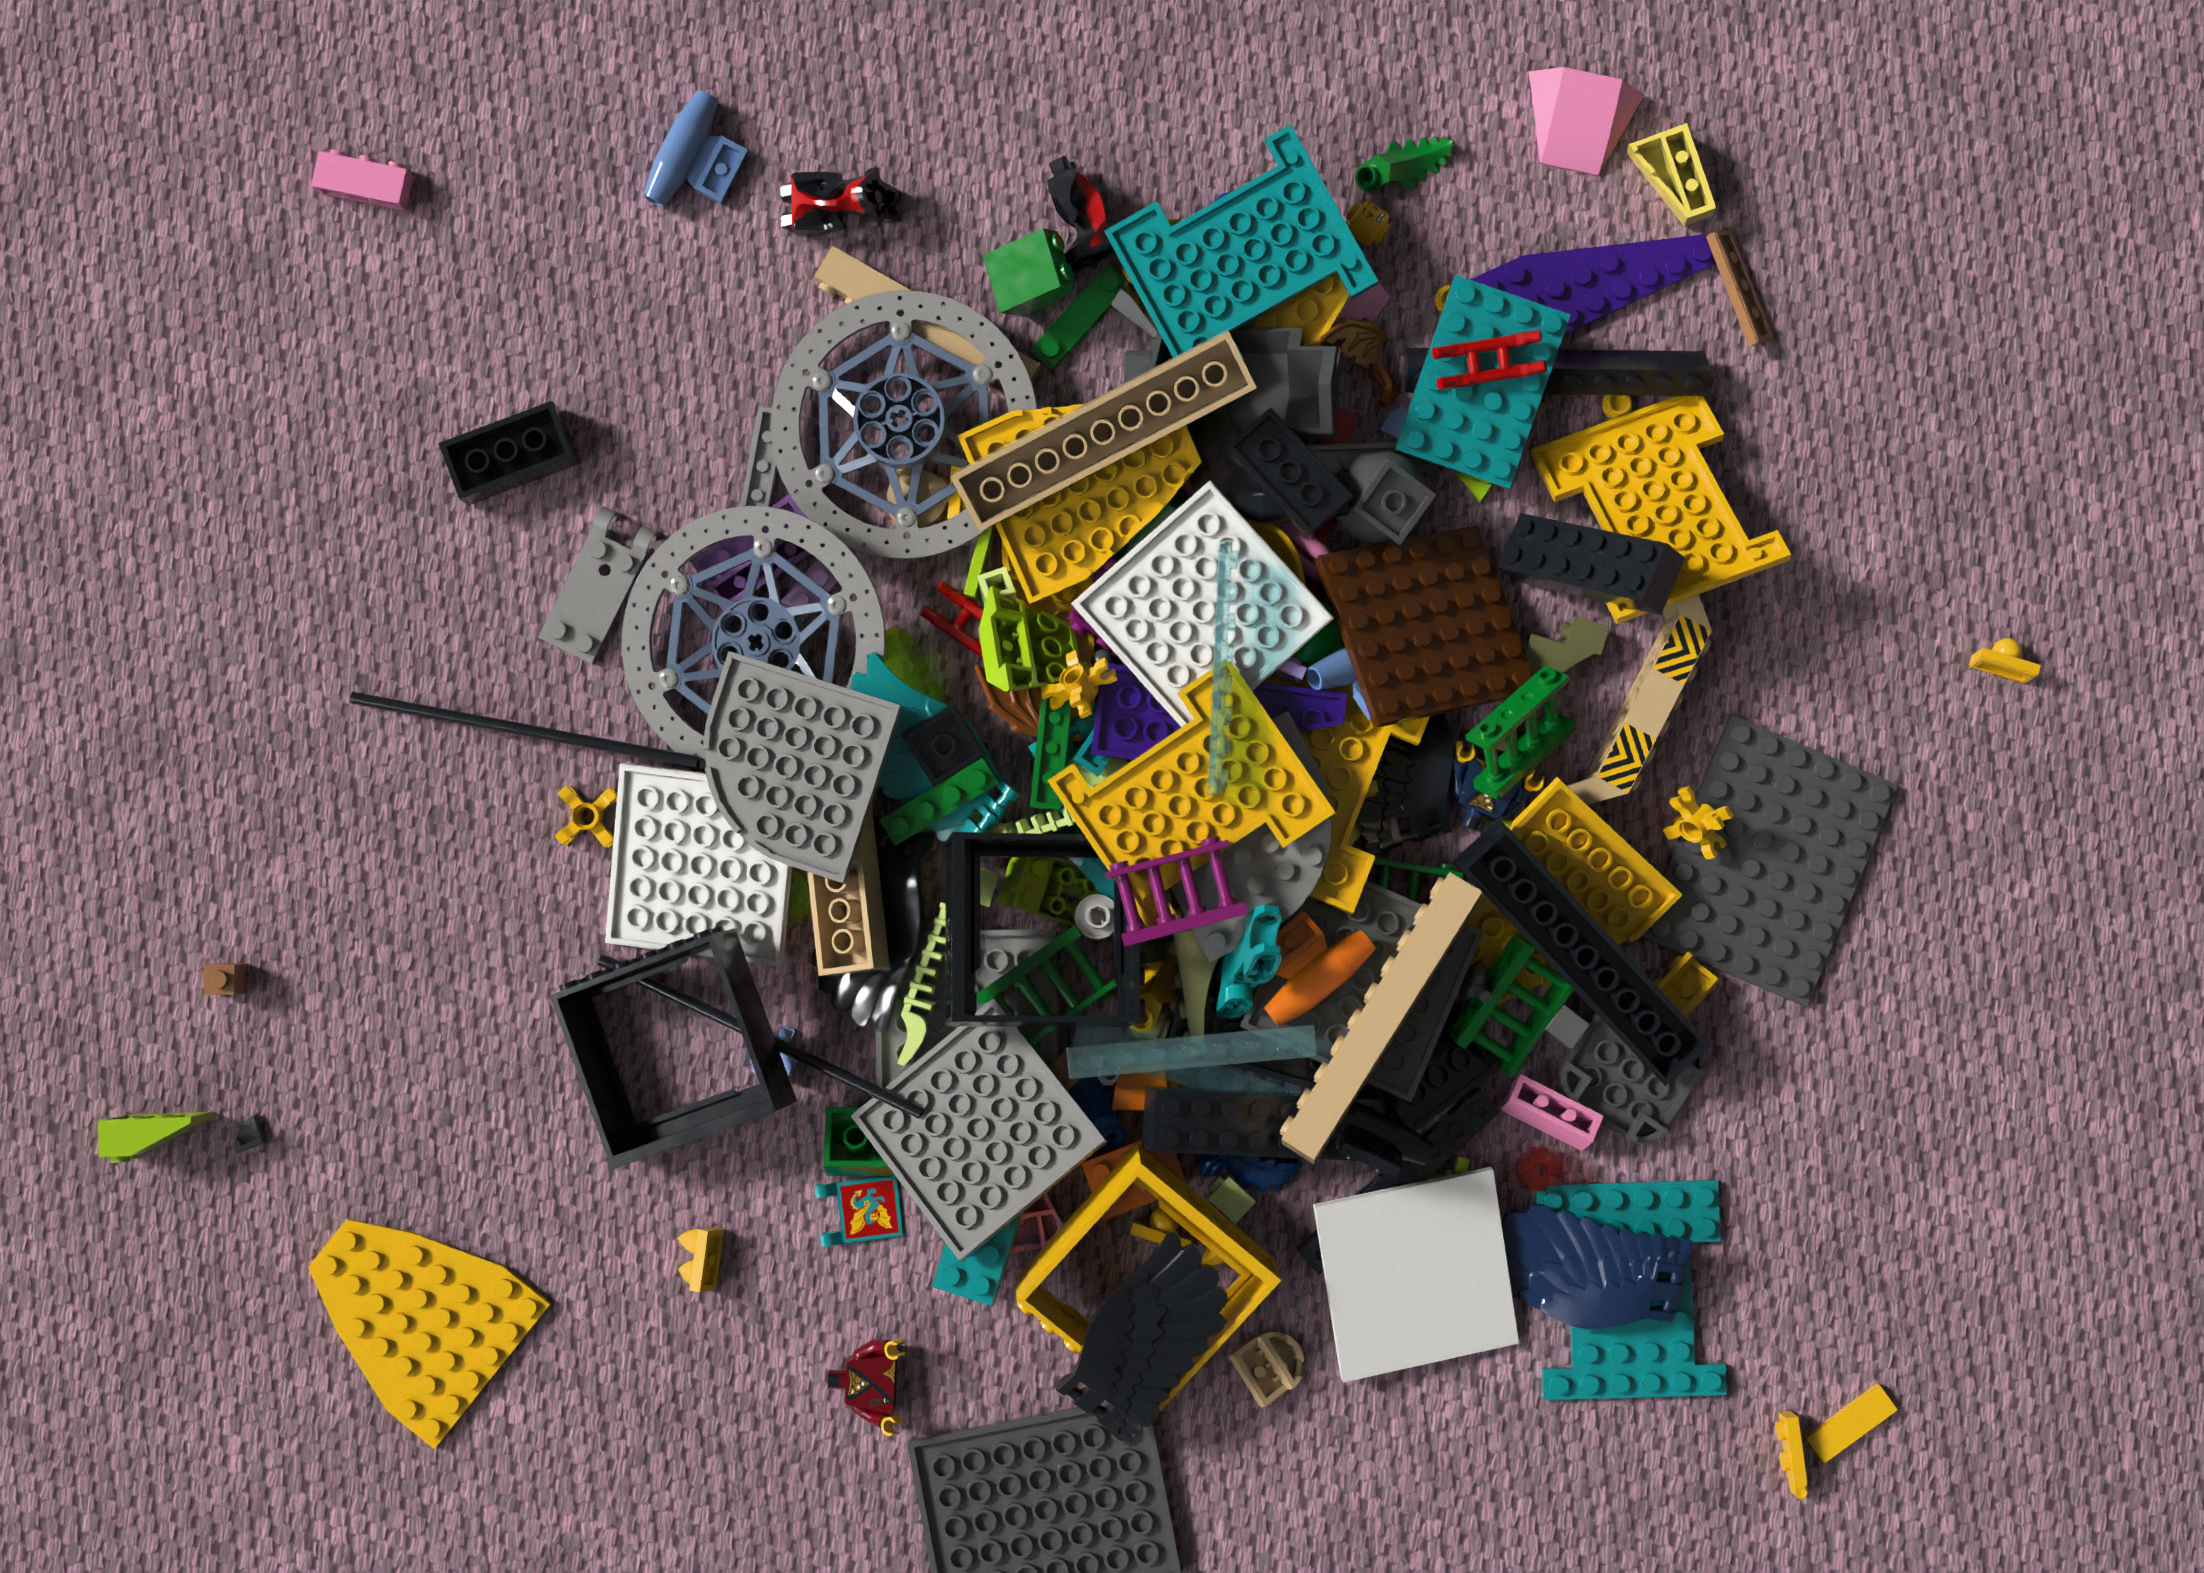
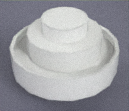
[1074,894,1114,940]

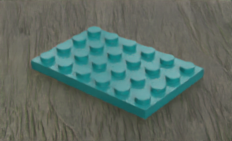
[1394,275,1571,490]

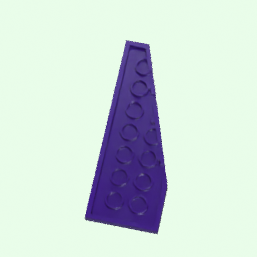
[1470,234,1716,335]
[1091,663,1347,760]

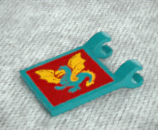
[815,1176,903,1247]

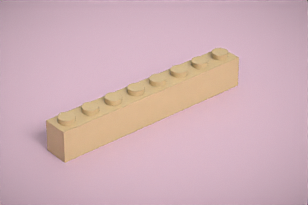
[814,246,1041,396]

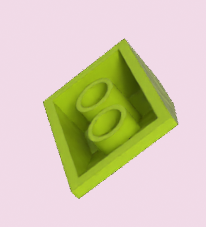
[98,1112,213,1163]

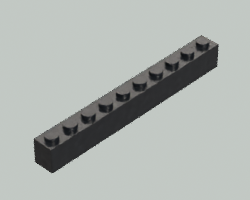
[1403,348,1711,396]

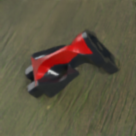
[1047,156,1113,273]
[780,167,901,237]

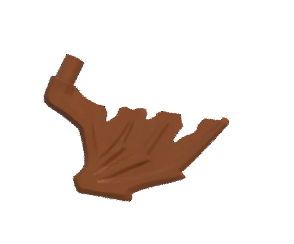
[1319,317,1398,409]
[974,664,1041,737]

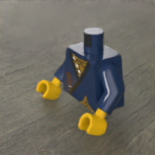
[1450,741,1545,832]

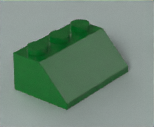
[823,1107,895,1176]

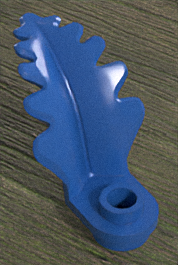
[1068,1068,1125,1150]
[1198,1154,1303,1192]

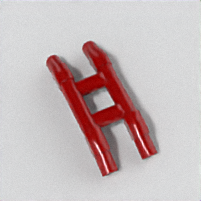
[1432,329,1547,390]
[919,580,984,659]

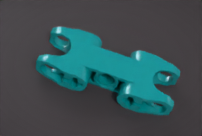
[1216,904,1282,1019]

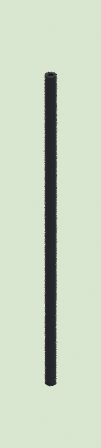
[350,692,700,768]
[597,954,924,1119]

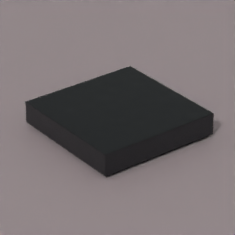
[901,702,986,787]

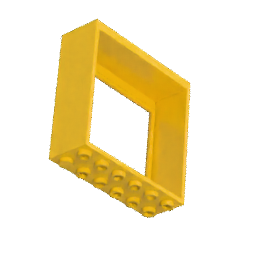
[1015,1143,1282,1415]

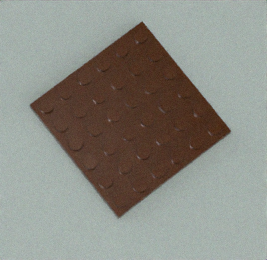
[1315,525,1534,728]

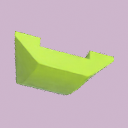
[978,585,1080,692]

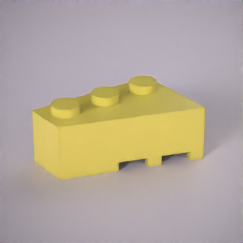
[1627,123,1716,226]

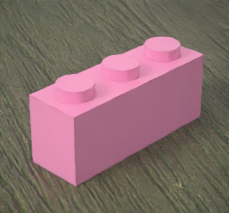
[311,149,414,211]
[1500,1074,1603,1151]

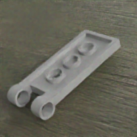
[538,506,658,664]

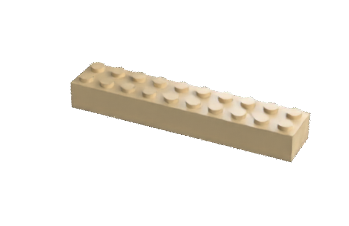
[950,330,1257,532]
[1279,872,1482,1164]

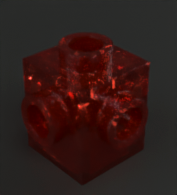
[1516,1147,1562,1191]

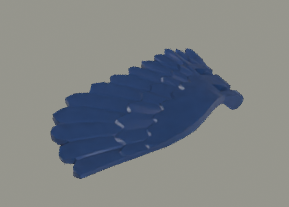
[1502,1203,1693,1329]

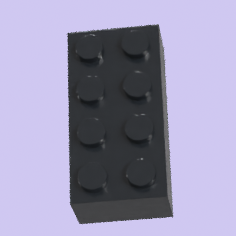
[438,401,581,505]

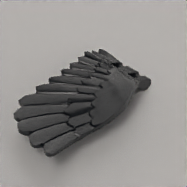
[811,815,934,1033]
[1056,1231,1228,1443]

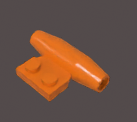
[1264,911,1376,1027]

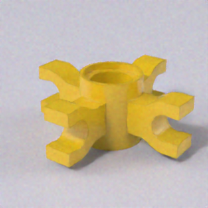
[1041,650,1117,719]
[555,785,618,848]
[1663,786,1734,860]

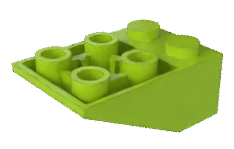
[996,857,1100,926]

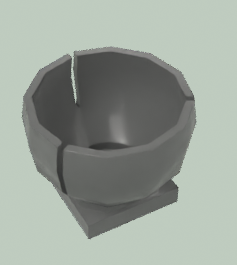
[1335,448,1436,545]

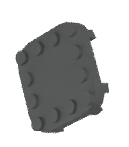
[1557,1012,1707,1143]

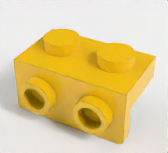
[1654,951,1719,1018]

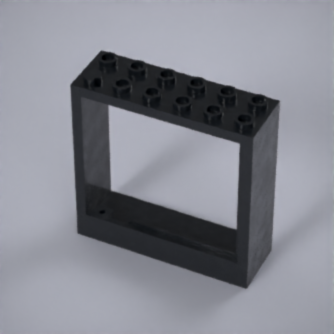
[945,832,1145,1027]
[550,926,797,1170]

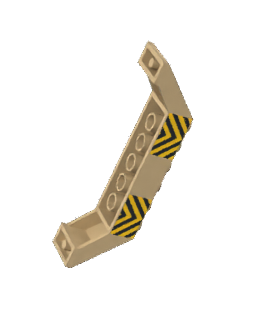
[1532,594,1712,805]

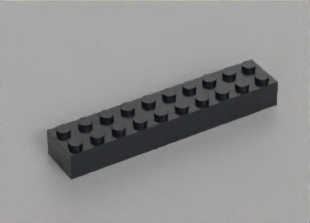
[1453,819,1711,1086]

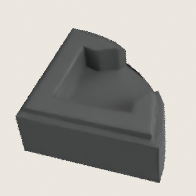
[235,1114,267,1154]

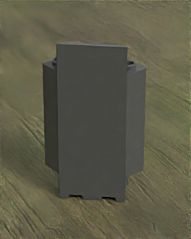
[1123,327,1340,456]

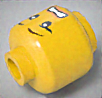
[1345,200,1391,246]

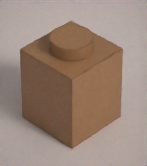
[203,963,247,995]

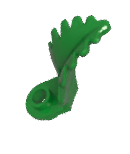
[1355,136,1455,192]

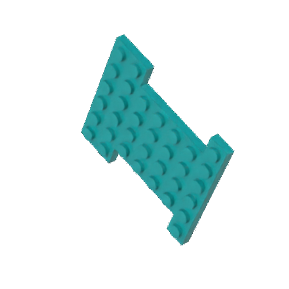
[1104,124,1379,360]
[1535,1180,1727,1400]

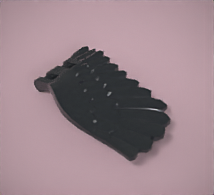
[1357,714,1454,853]

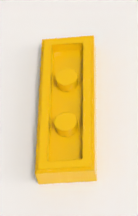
[1804,1383,1898,1464]

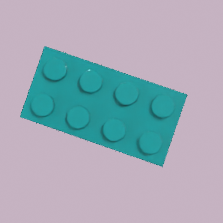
[932,1211,1024,1307]

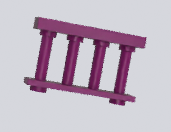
[1105,836,1248,947]

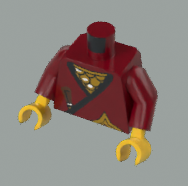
[828,1338,906,1436]

